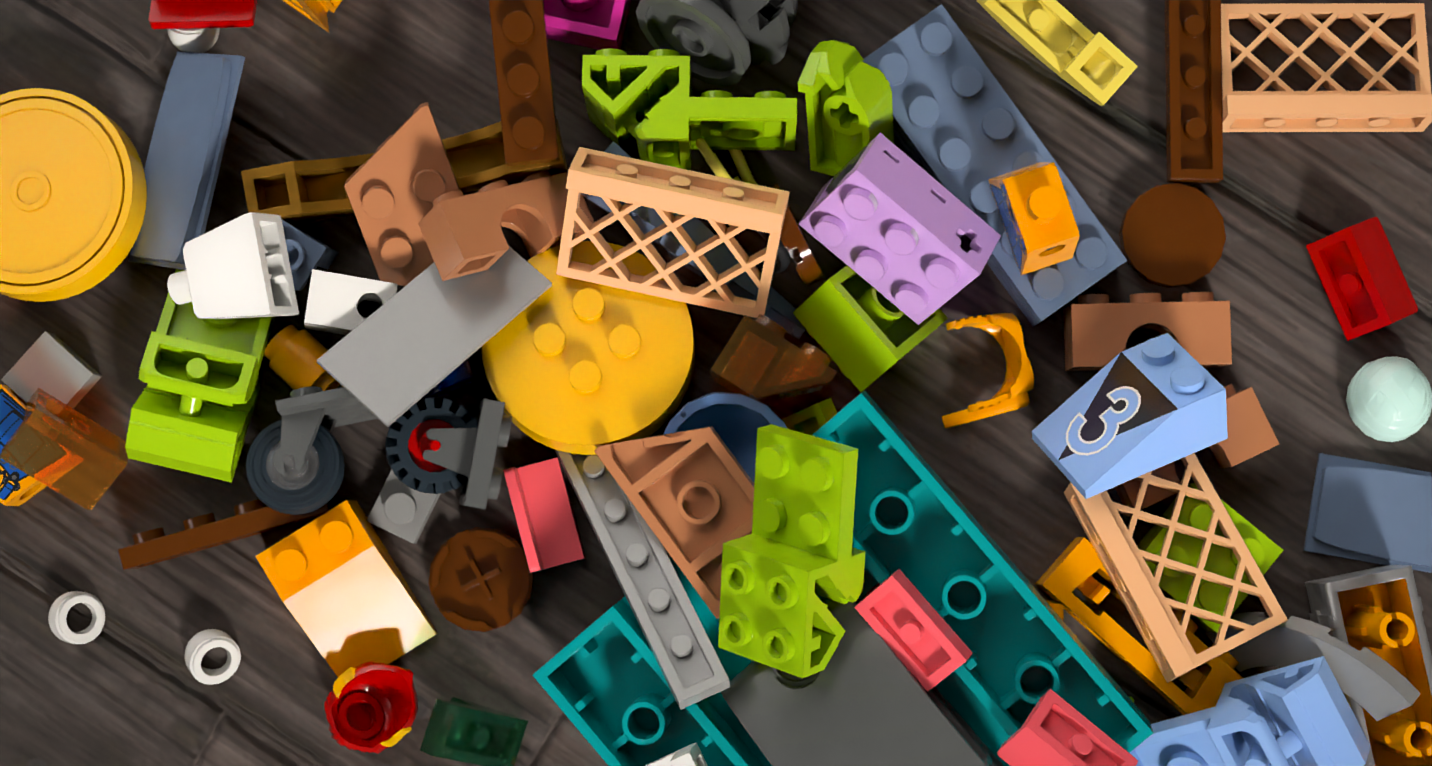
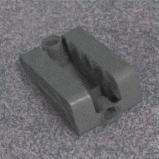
[721,598,1004,766]

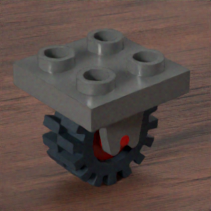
[385,397,512,509]

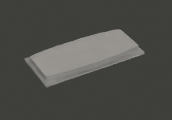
[316,245,552,427]

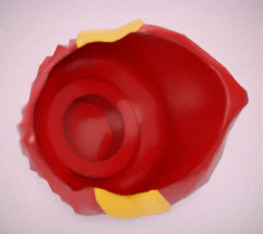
[324,662,419,754]

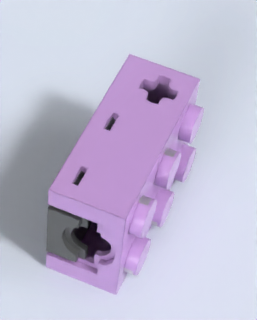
[799,132,1001,325]

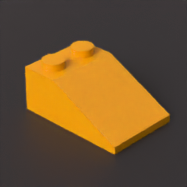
[255,500,438,677]

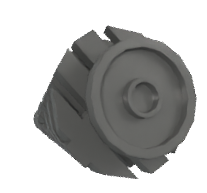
[636,0,798,86]

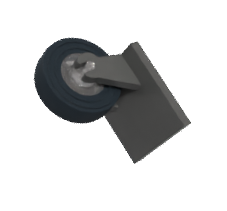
[246,386,378,515]

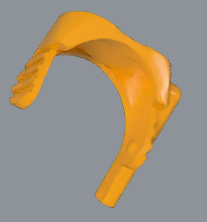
[941,313,1034,428]

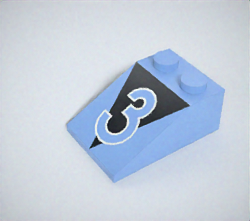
[1032,333,1228,499]

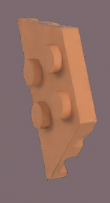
[344,102,460,286]
[594,426,754,619]

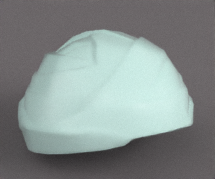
[1346,356,1432,442]

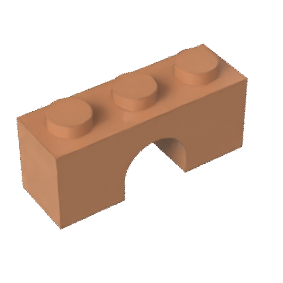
[418,171,594,281]
[1063,292,1232,371]
[1115,383,1279,510]

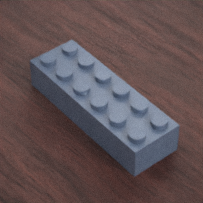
[863,4,1127,327]

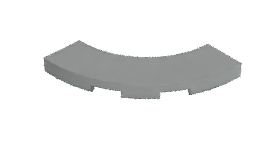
[1204,612,1421,721]

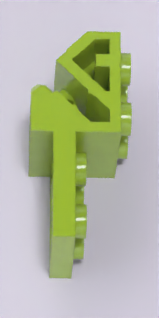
[582,48,797,169]
[125,269,275,483]
[718,424,866,679]

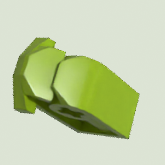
[798,40,894,176]

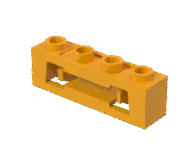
[1035,537,1243,715]

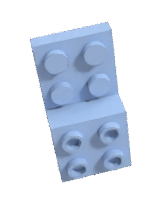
[1130,656,1371,766]

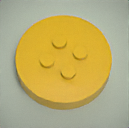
[0,88,147,302]
[482,241,695,455]

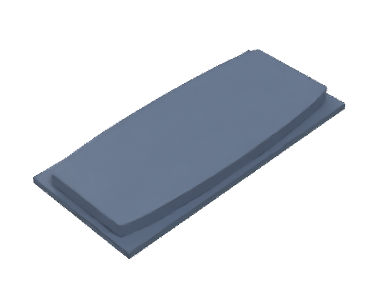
[128,51,245,270]
[1303,453,1432,573]

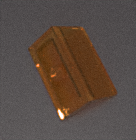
[1,388,128,510]

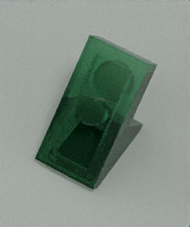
[420,697,528,766]

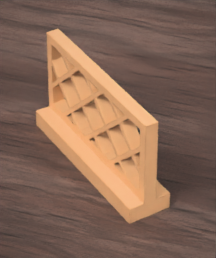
[1221,3,1432,132]
[556,147,790,319]
[1064,453,1288,683]

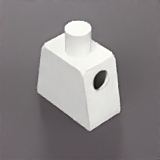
[167,212,299,319]
[304,269,398,335]

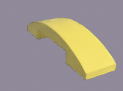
[976,0,1138,106]

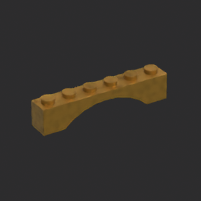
[241,117,568,225]

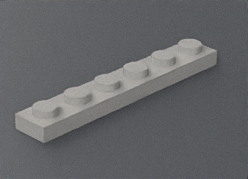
[554,449,730,710]

